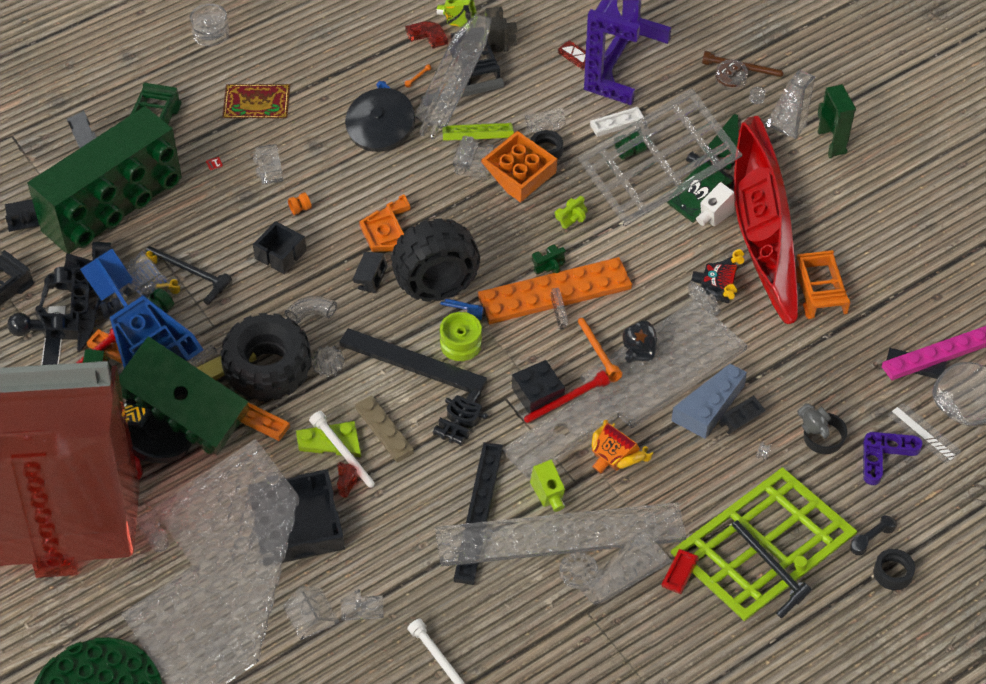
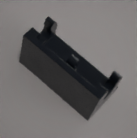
[352,252,388,293]
[719,395,766,434]

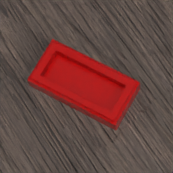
[661,549,699,594]

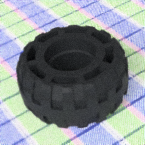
[391,218,480,302]
[221,313,311,401]

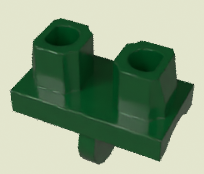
[532,244,566,275]

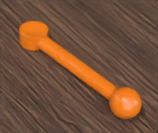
[405,64,432,88]

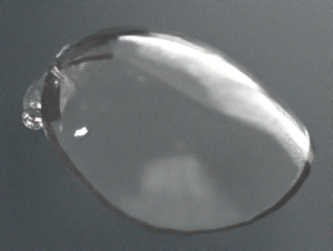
[932,362,986,427]

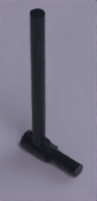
[146,246,232,305]
[732,520,813,619]

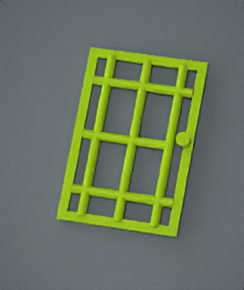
[670,467,858,621]

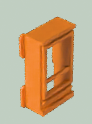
[795,250,850,319]

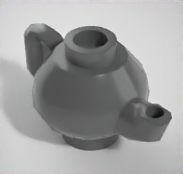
[797,403,832,439]

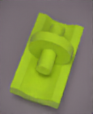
[554,196,588,229]

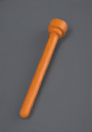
[578,318,622,382]

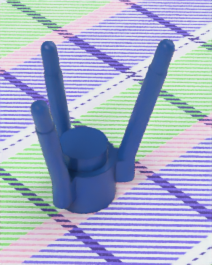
[440,299,483,321]

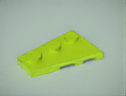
[296,421,361,458]

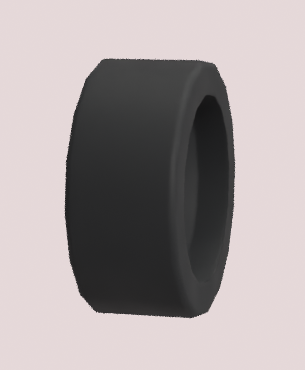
[530,130,563,160]
[873,549,916,590]

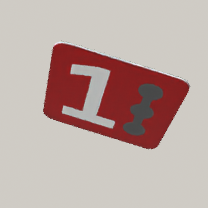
[206,157,223,170]

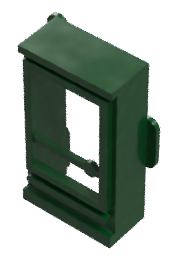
[130,82,182,124]
[817,84,856,158]

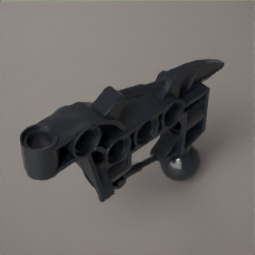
[7,242,111,352]

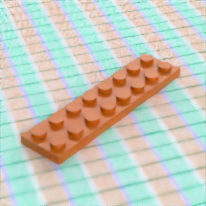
[478,257,632,325]

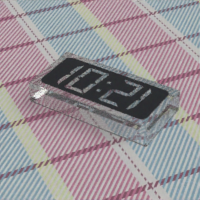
[550,287,568,330]

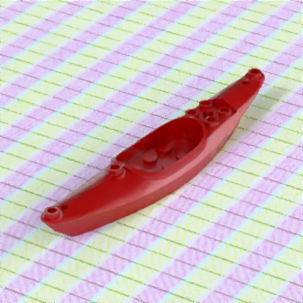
[734,116,798,324]

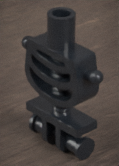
[433,389,488,447]

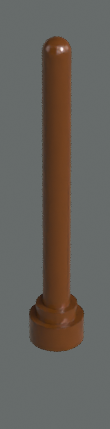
[702,51,784,77]

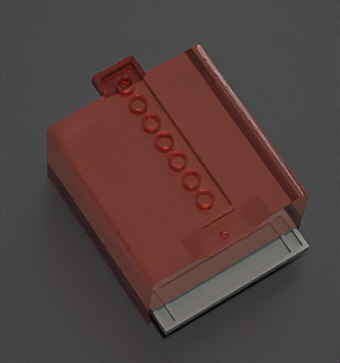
[0,361,140,578]

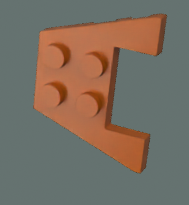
[359,194,410,252]

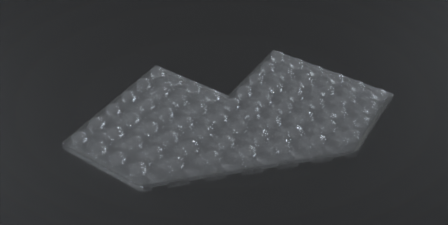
[122,439,300,684]

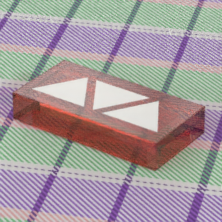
[558,40,586,70]

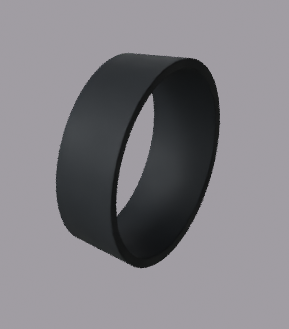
[804,413,847,454]

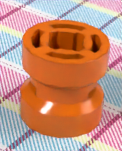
[288,192,312,215]

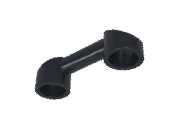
[850,515,897,556]

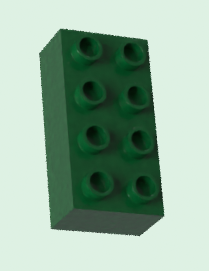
[27,106,182,254]

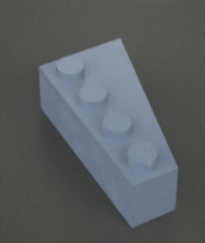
[671,364,747,439]

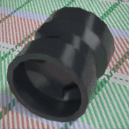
[99,297,122,321]

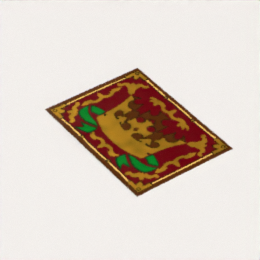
[222,84,290,118]

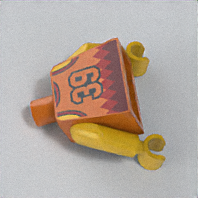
[591,420,653,474]

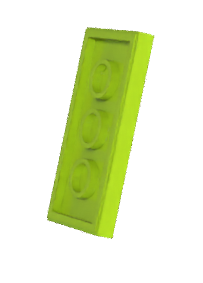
[442,123,514,141]

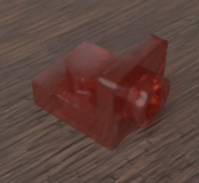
[337,462,358,498]

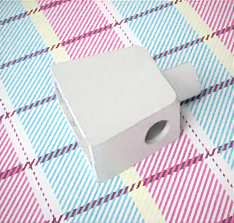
[696,182,735,226]

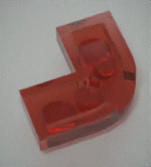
[405,21,448,49]

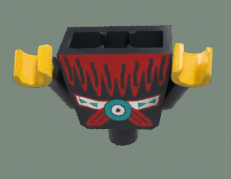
[691,249,745,304]

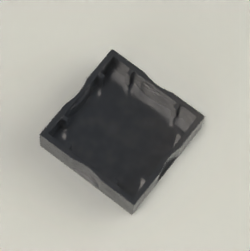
[248,469,345,567]

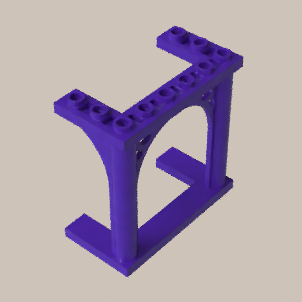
[584,0,671,105]

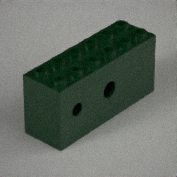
[115,336,249,455]

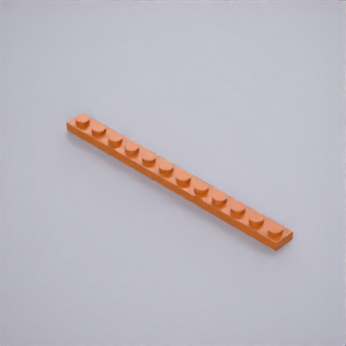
[87,329,290,441]

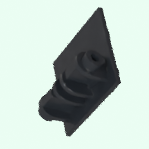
[5,199,39,232]

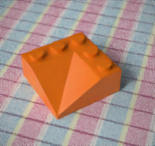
[481,131,557,203]

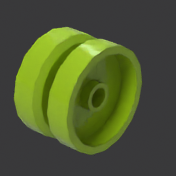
[439,312,482,361]

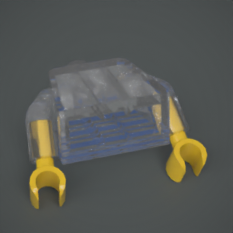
[121,251,181,297]

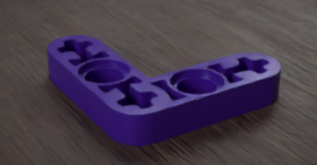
[863,432,923,485]

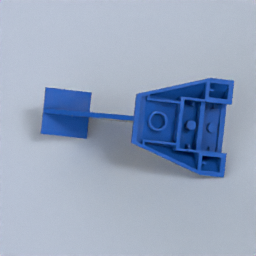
[80,249,204,368]

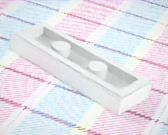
[590,107,645,137]

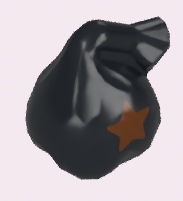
[622,320,657,363]

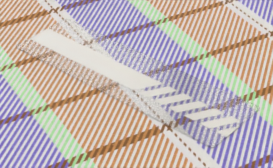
[888,403,961,464]

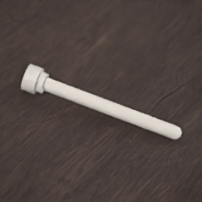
[309,411,375,488]
[408,619,465,684]

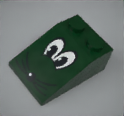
[667,161,732,223]

